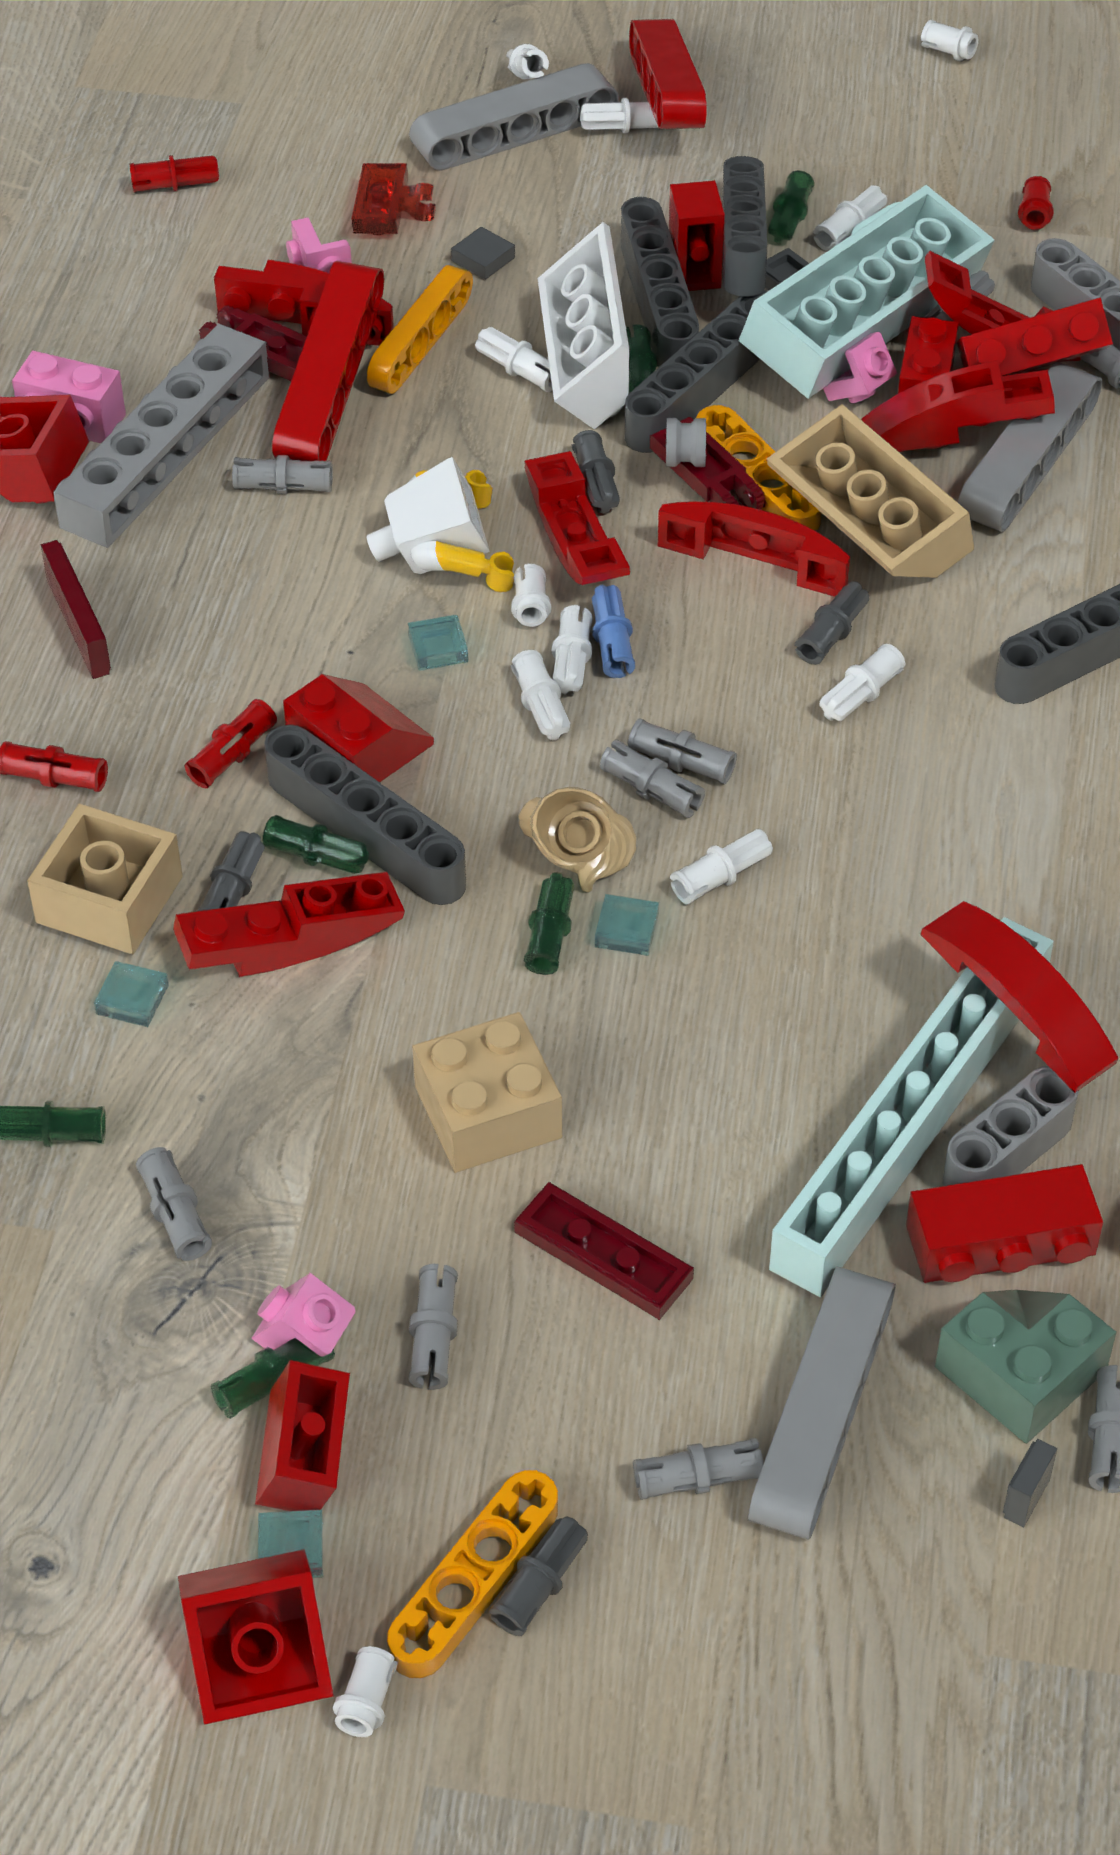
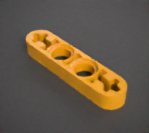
[367,265,473,394]
[696,405,822,531]
[387,1470,558,1678]

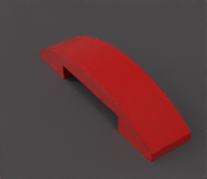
[925,251,1081,361]
[524,451,630,585]
[658,501,850,597]
[920,901,1119,1093]

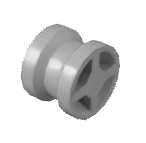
[666,418,706,467]

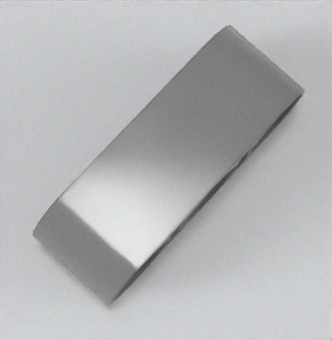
[942,1066,1079,1186]

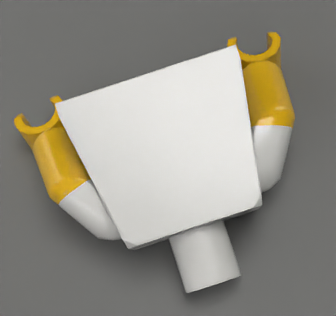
[366,457,514,592]

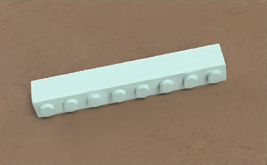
[769,917,1054,1298]

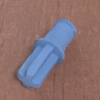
[592,584,635,678]

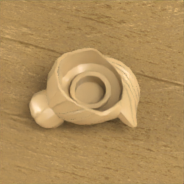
[518,787,636,892]

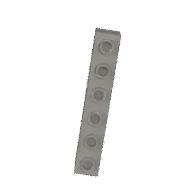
[53,324,269,548]

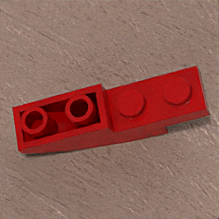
[214,259,394,346]
[861,361,1055,452]
[173,872,405,977]

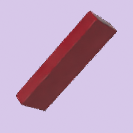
[40,540,111,679]
[514,1182,694,1320]

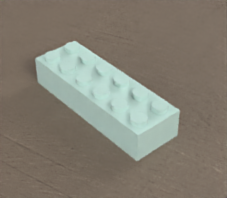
[738,185,995,399]

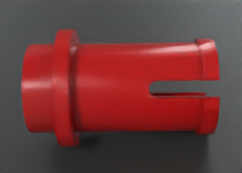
[1018,176,1054,230]

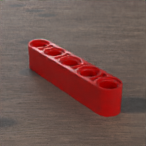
[629,19,707,129]
[272,261,385,461]

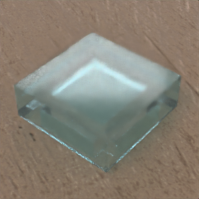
[408,615,468,671]
[595,894,659,956]
[94,961,169,1027]
[258,1510,323,1578]

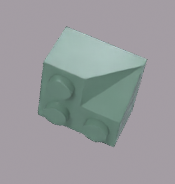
[935,1290,1117,1444]

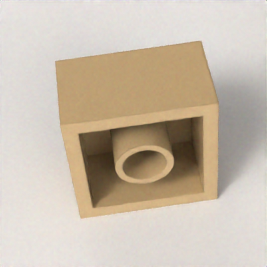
[27,804,183,955]
[412,1012,562,1173]

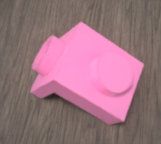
[286,217,352,273]
[823,332,897,403]
[251,1273,355,1357]

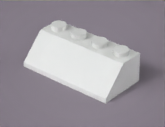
[537,222,629,429]

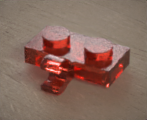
[351,163,436,235]

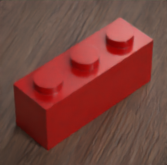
[957,297,1113,376]
[906,1164,1103,1283]

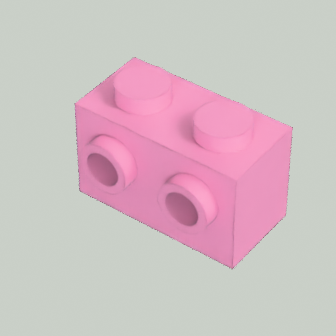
[12,350,126,443]

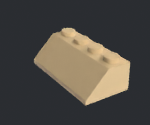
[767,404,974,578]

